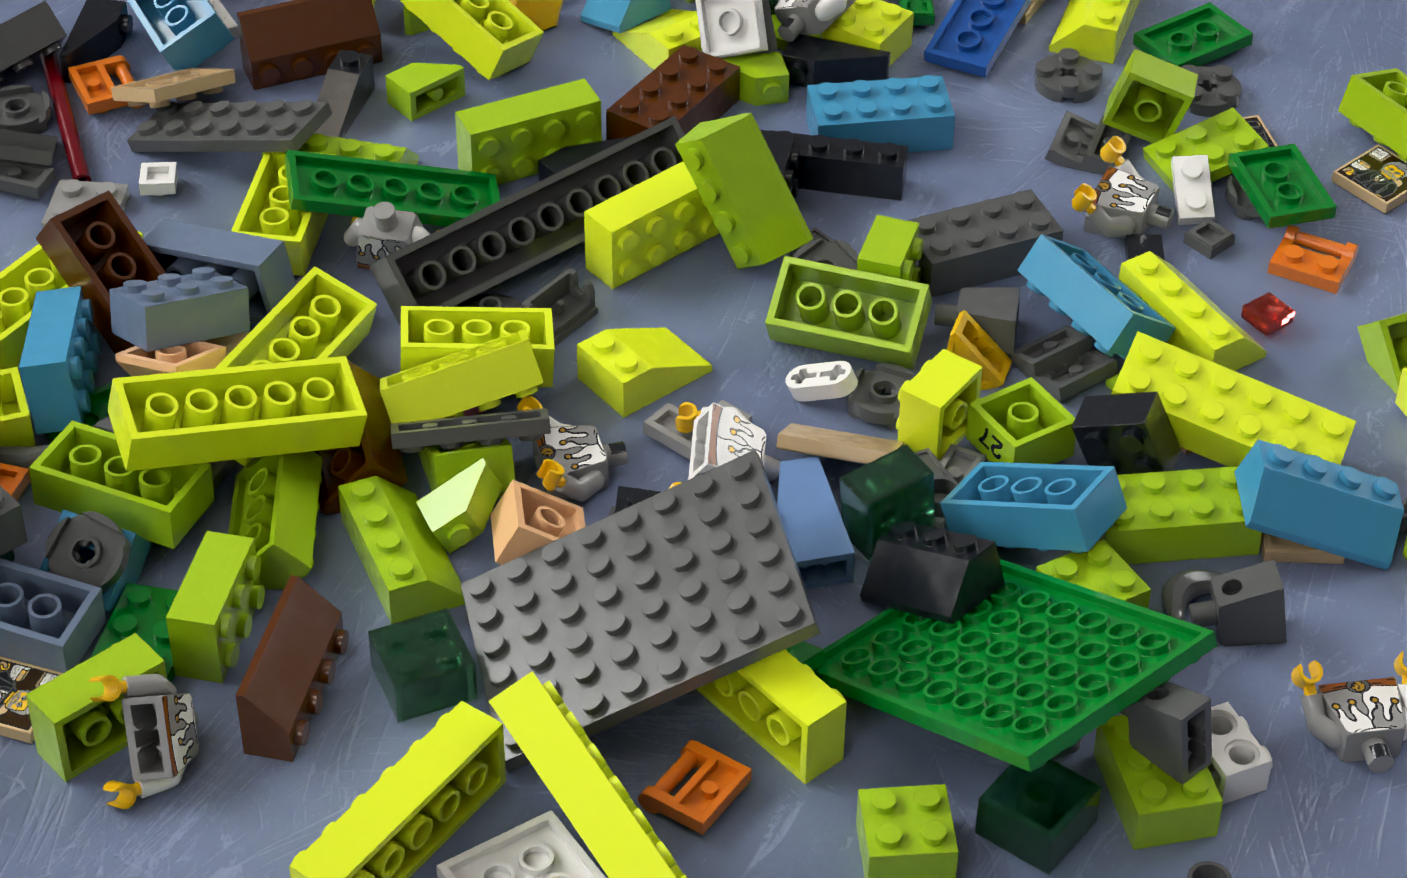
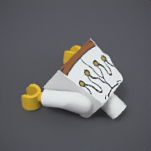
[669,402,780,488]

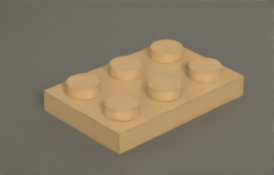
[111,67,236,108]

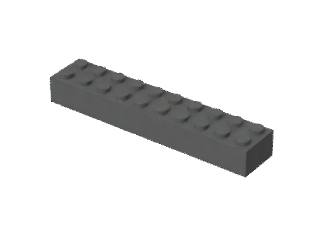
[369,116,685,326]

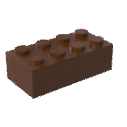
[606,45,740,140]
[36,190,166,354]

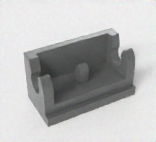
[521,267,598,347]

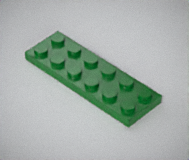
[285,150,500,227]

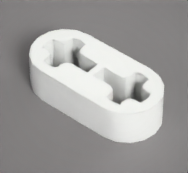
[785,361,858,402]

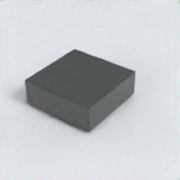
[1183,218,1235,259]

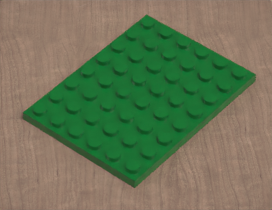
[814,559,1217,772]

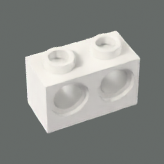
[1208,702,1273,804]

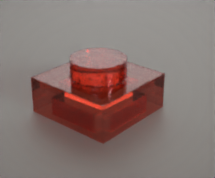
[1241,292,1295,336]

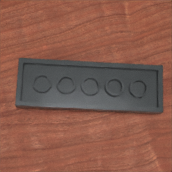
[127,100,333,152]

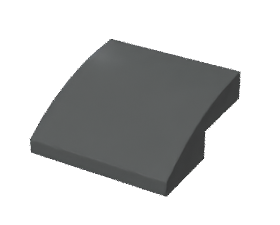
[1045,111,1131,174]
[0,128,58,166]
[1010,325,1118,402]

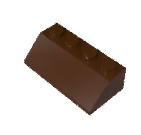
[237,0,383,90]
[313,360,408,515]
[236,575,349,762]

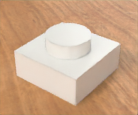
[139,162,178,196]

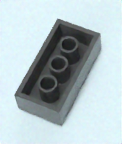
[907,189,1064,298]

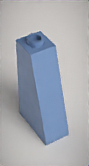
[777,456,855,589]

